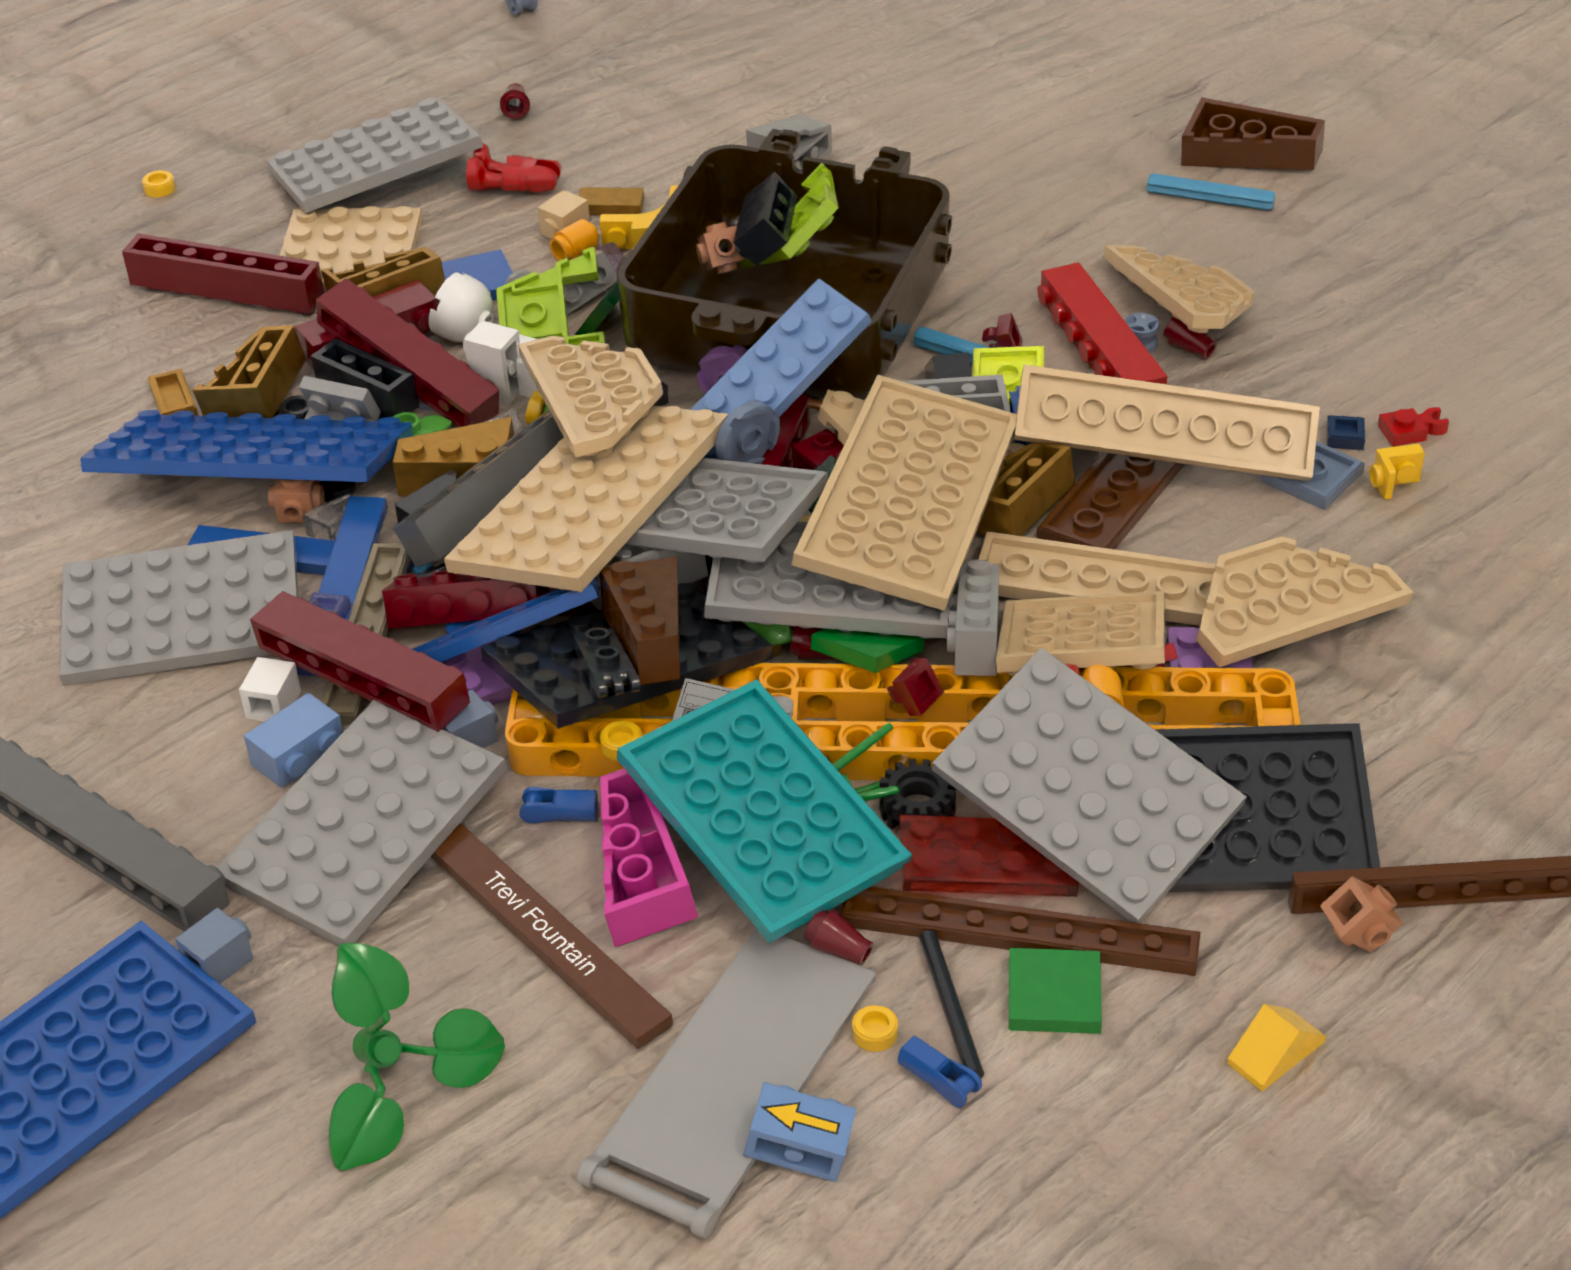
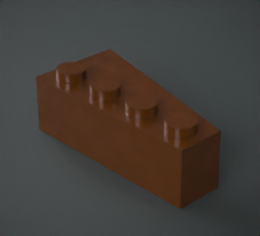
[1181,97,1325,170]
[600,556,680,685]

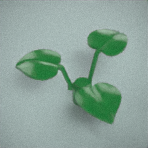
[328,943,505,1170]

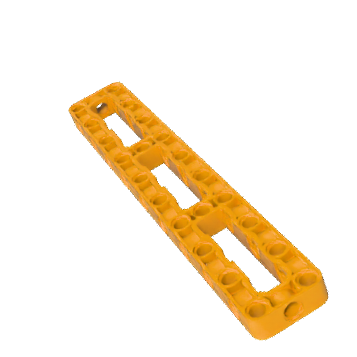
[505,663,1301,780]

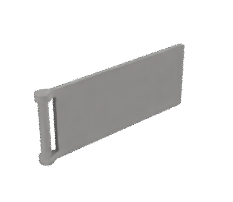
[577,928,875,1239]

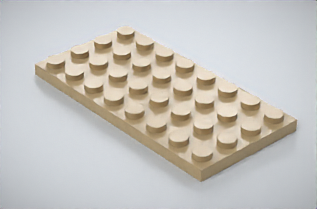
[792,375,1017,611]
[444,406,729,592]

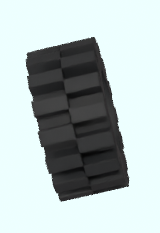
[879,759,956,838]

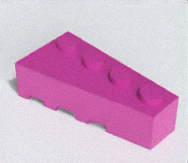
[600,769,699,947]

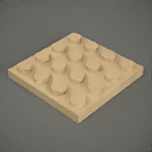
[279,206,423,293]
[996,591,1165,676]

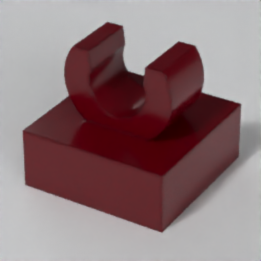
[982,313,1023,348]
[887,658,944,716]

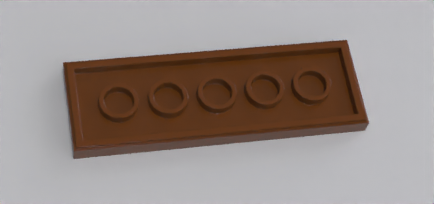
[1036,452,1185,549]

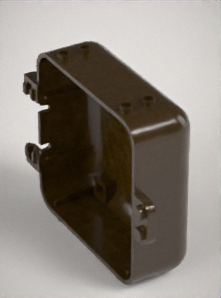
[617,129,952,400]

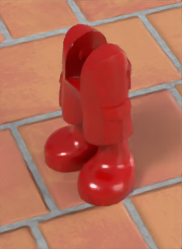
[466,143,561,193]

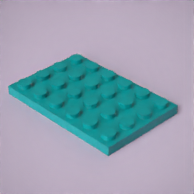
[617,679,912,943]

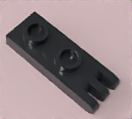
[573,627,641,698]

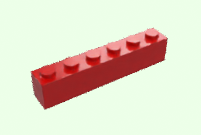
[1037,262,1168,385]

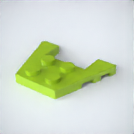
[737,163,838,268]
[496,247,606,346]

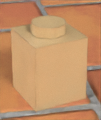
[538,190,590,239]

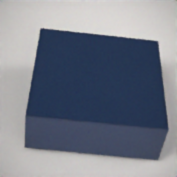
[1326,415,1365,450]

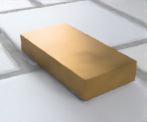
[579,187,644,215]
[147,369,198,416]

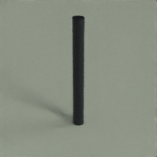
[919,930,984,1079]

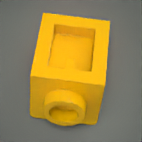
[1369,443,1425,500]

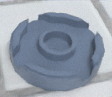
[715,400,780,464]

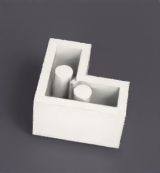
[463,320,537,407]

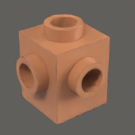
[696,222,745,274]
[268,479,325,523]
[1320,876,1404,953]

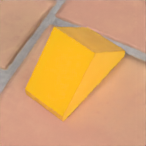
[1227,1004,1326,1092]

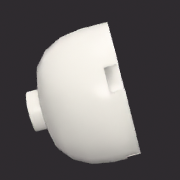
[429,272,494,343]

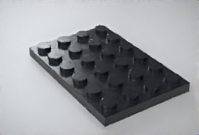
[481,583,773,729]
[1154,723,1380,892]

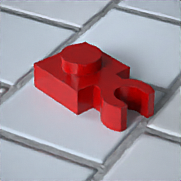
[1377,407,1449,447]

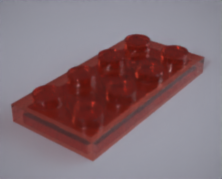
[898,815,1079,897]

